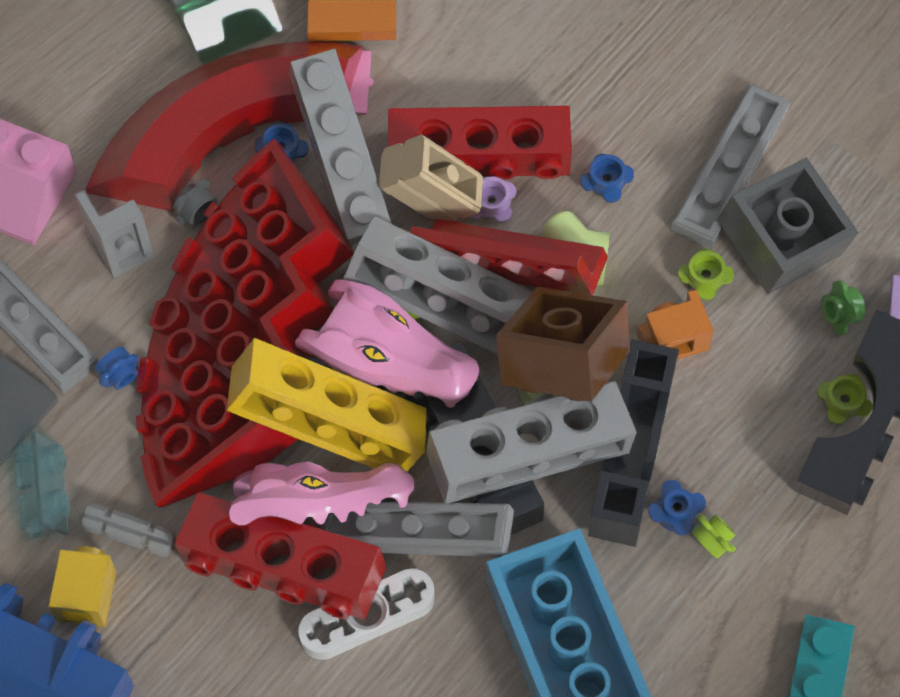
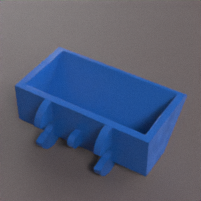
[0,583,135,697]

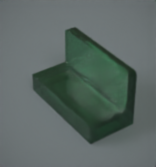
[174,0,281,63]

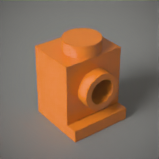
[636,289,714,360]

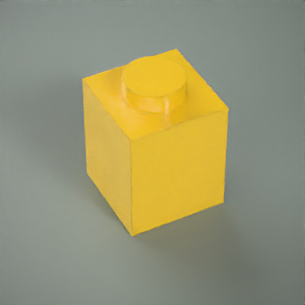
[49,546,117,627]

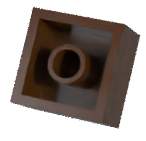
[496,286,630,402]

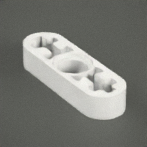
[298,569,435,660]

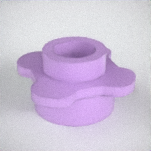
[471,177,516,223]

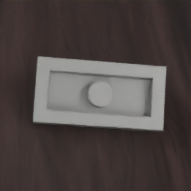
[75,190,154,278]

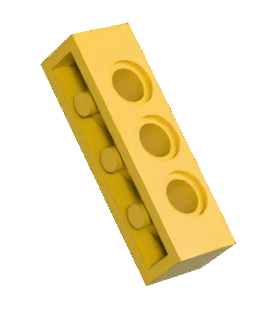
[227,338,426,471]

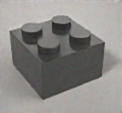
[717,157,859,294]

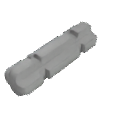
[81,503,176,557]

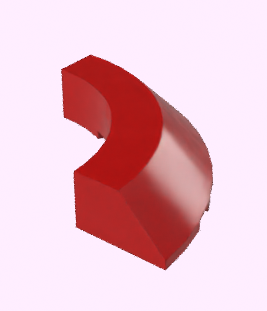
[86,41,363,212]

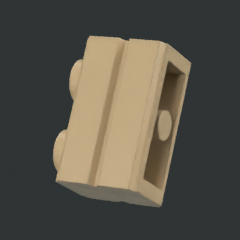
[379,135,483,222]

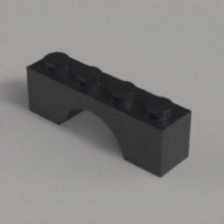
[794,309,900,515]
[588,339,679,547]

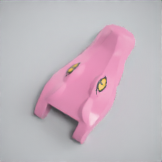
[295,280,479,408]
[229,461,414,525]

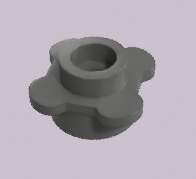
[173,178,218,226]

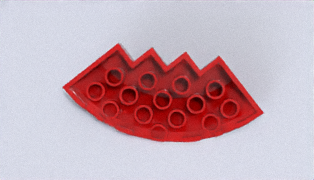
[136,139,354,508]

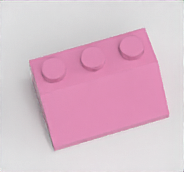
[0,119,76,245]

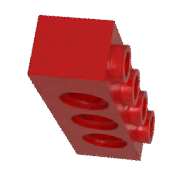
[388,105,572,180]
[174,492,387,620]

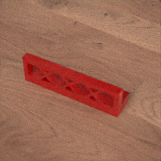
[409,219,608,295]

